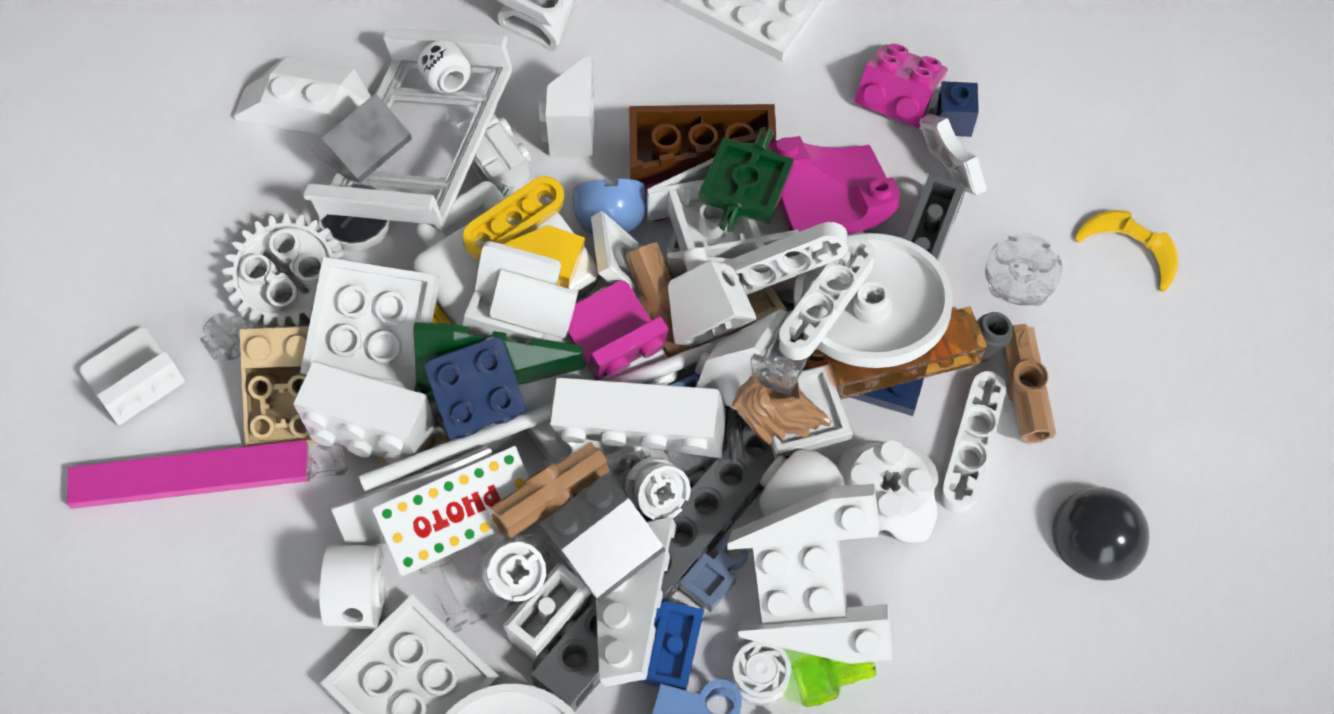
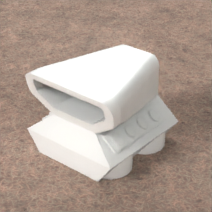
[496,0,574,51]

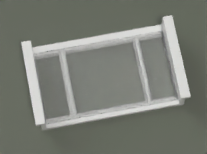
[303,28,513,229]

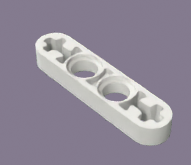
[723,222,848,295]
[779,238,875,360]
[940,371,1006,513]

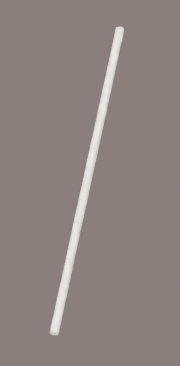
[359,310,793,492]

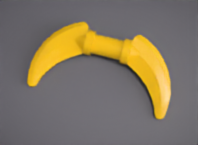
[1075,210,1179,292]

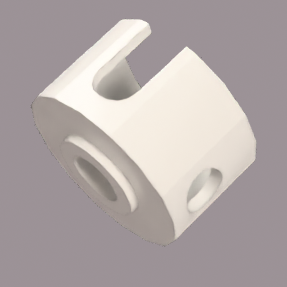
[320,545,386,629]

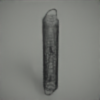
[724,405,745,467]

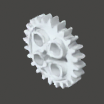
[222,213,347,327]

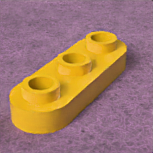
[463,176,564,260]

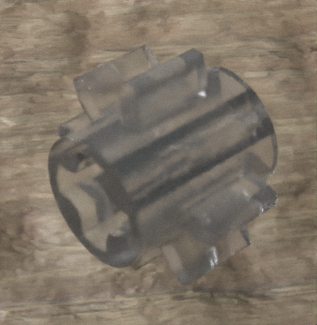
[200,313,248,360]

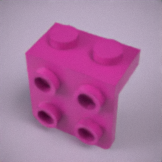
[854,43,948,128]
[567,281,669,381]

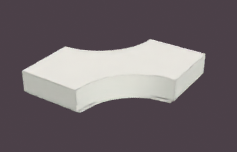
[920,114,987,195]

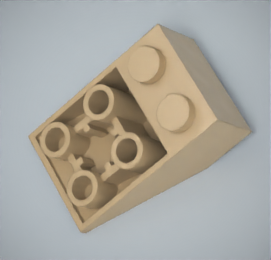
[239,325,319,446]

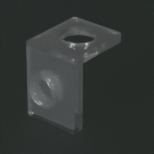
[751,336,809,396]

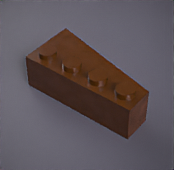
[629,104,776,185]

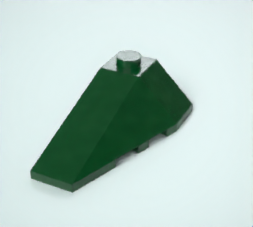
[413,322,586,402]

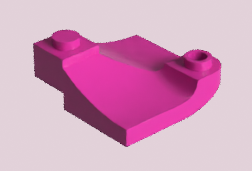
[768,136,899,234]

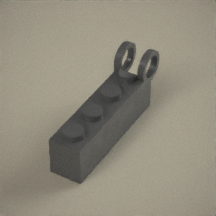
[904,173,966,261]

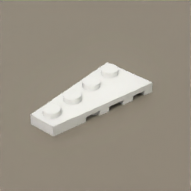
[596,517,676,687]

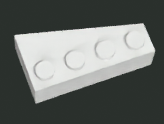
[550,378,727,458]

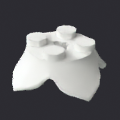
[838,440,938,543]

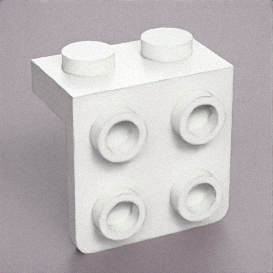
[463,241,561,344]
[80,328,185,426]

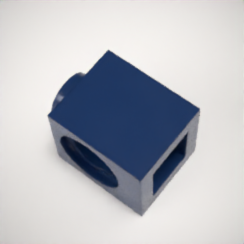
[936,81,979,137]

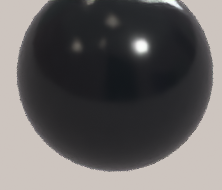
[1052,487,1149,581]

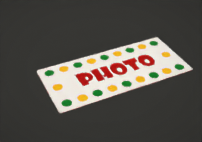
[373,446,529,576]

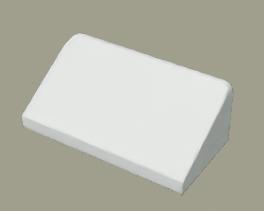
[489,270,578,338]

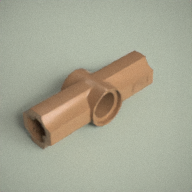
[625,242,695,357]
[1002,324,1056,444]
[488,442,610,539]

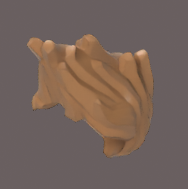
[731,375,831,445]

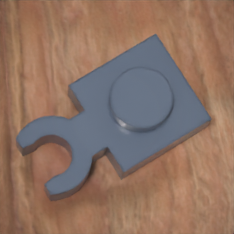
[679,536,748,612]

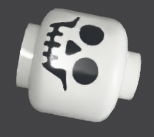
[418,40,471,94]

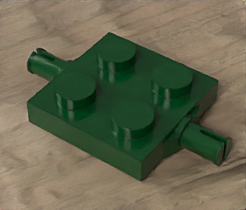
[698,127,794,232]

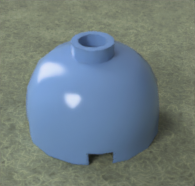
[572,179,646,234]

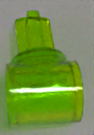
[791,655,876,707]

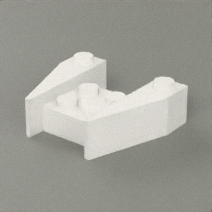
[646,158,805,292]
[727,483,892,663]

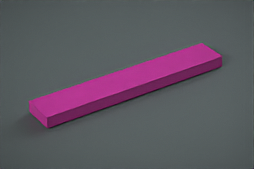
[67,440,310,509]

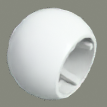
[759,450,845,516]

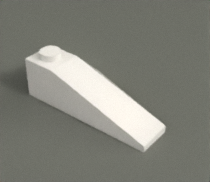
[331,446,493,545]

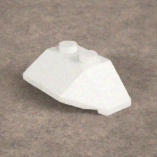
[234,57,371,136]

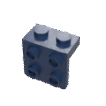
[424,336,527,439]

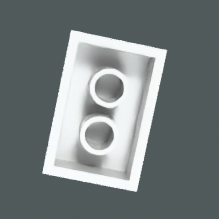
[294,362,437,464]

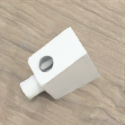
[668,248,757,347]

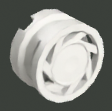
[625,457,691,520]
[482,540,546,602]
[731,641,792,706]

